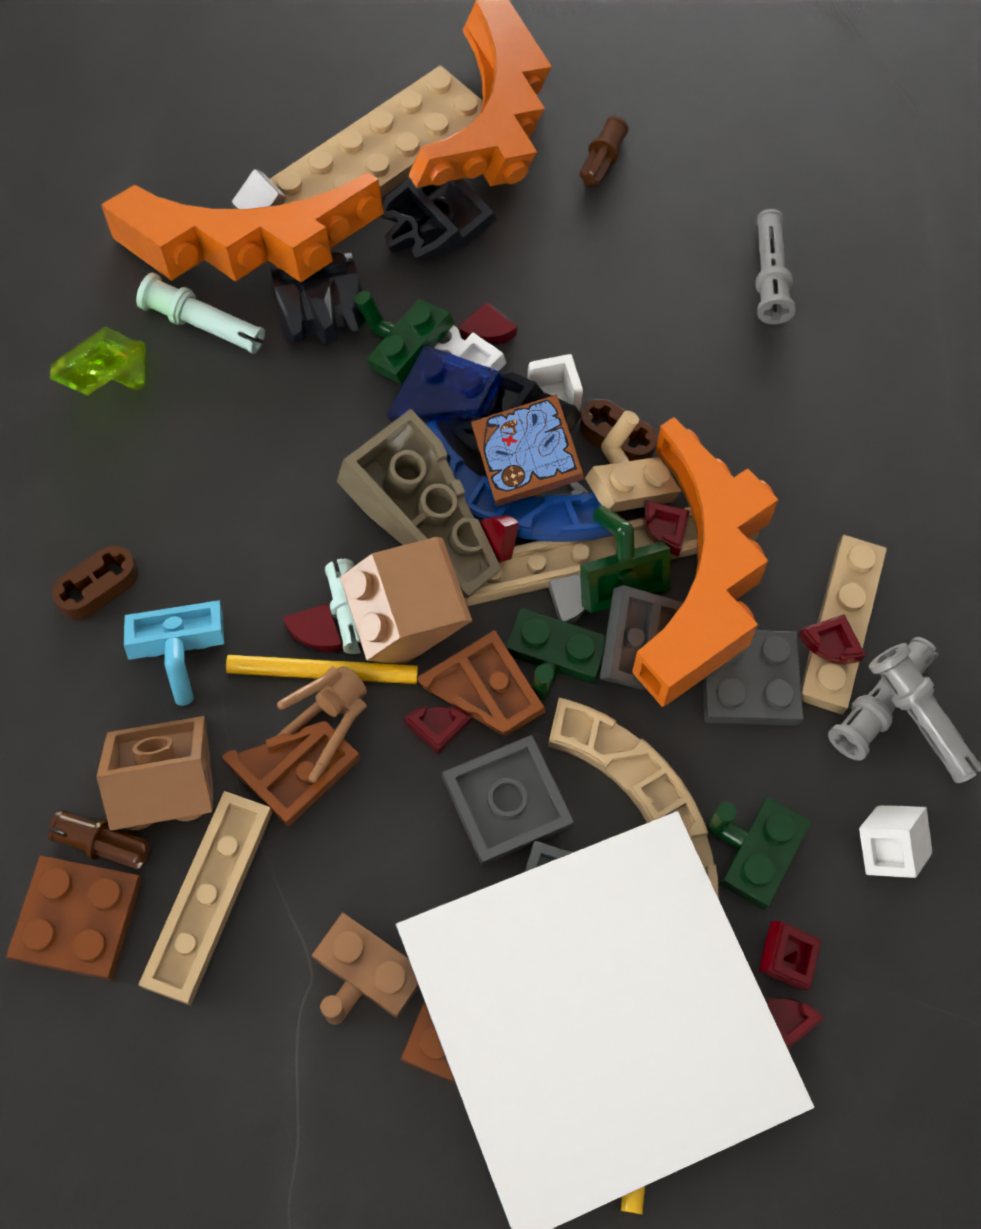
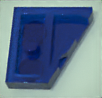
[386,345,503,423]

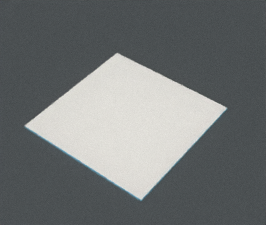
[396,811,815,1229]

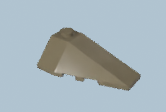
[337,409,501,599]

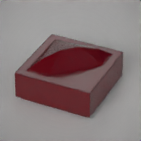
[759,921,822,990]

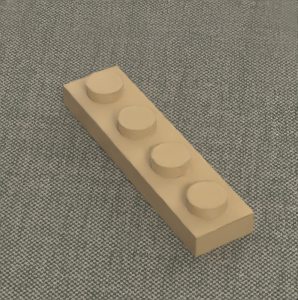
[801,535,887,715]
[138,791,273,1006]

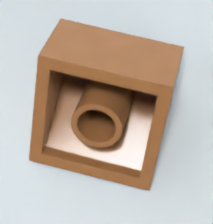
[340,537,472,665]
[96,716,214,831]

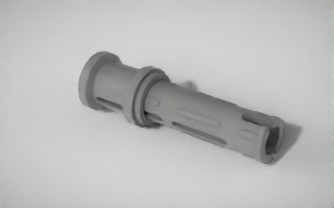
[755,209,796,324]
[828,637,939,761]
[869,643,981,783]

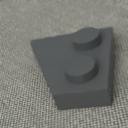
[600,585,683,689]

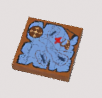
[471,394,584,507]

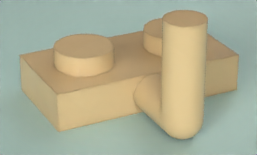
[585,411,681,512]

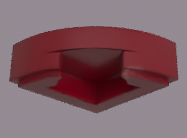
[458,302,517,344]
[643,500,690,557]
[480,515,519,563]
[283,603,343,653]
[798,614,866,664]
[404,706,472,755]
[765,998,825,1049]

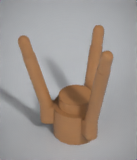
[277,666,367,783]

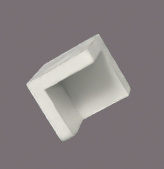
[527,354,583,411]
[859,805,932,878]

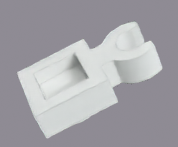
[432,325,506,392]

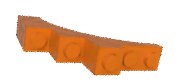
[409,0,552,188]
[101,172,384,283]
[632,417,779,707]

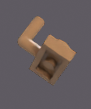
[311,912,419,1025]

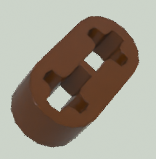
[580,399,657,461]
[52,545,138,620]

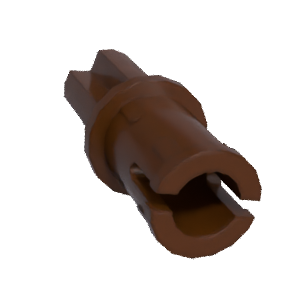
[579,116,629,187]
[47,809,151,869]

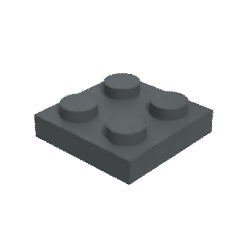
[703,630,803,726]
[442,735,574,867]

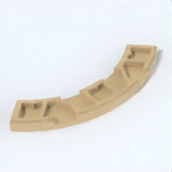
[548,697,719,899]

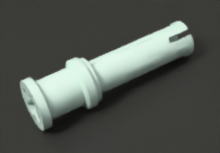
[136,273,265,354]

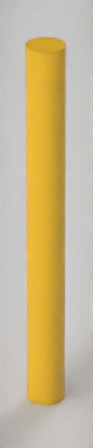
[226,655,418,684]

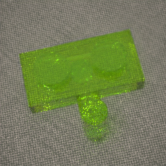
[50,326,146,396]

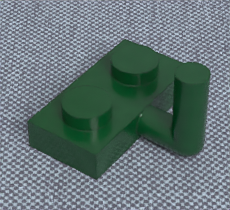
[354,291,455,385]
[580,506,671,613]
[506,608,606,700]
[707,796,811,910]

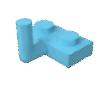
[124,600,224,706]

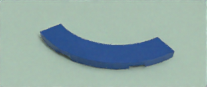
[425,420,614,542]

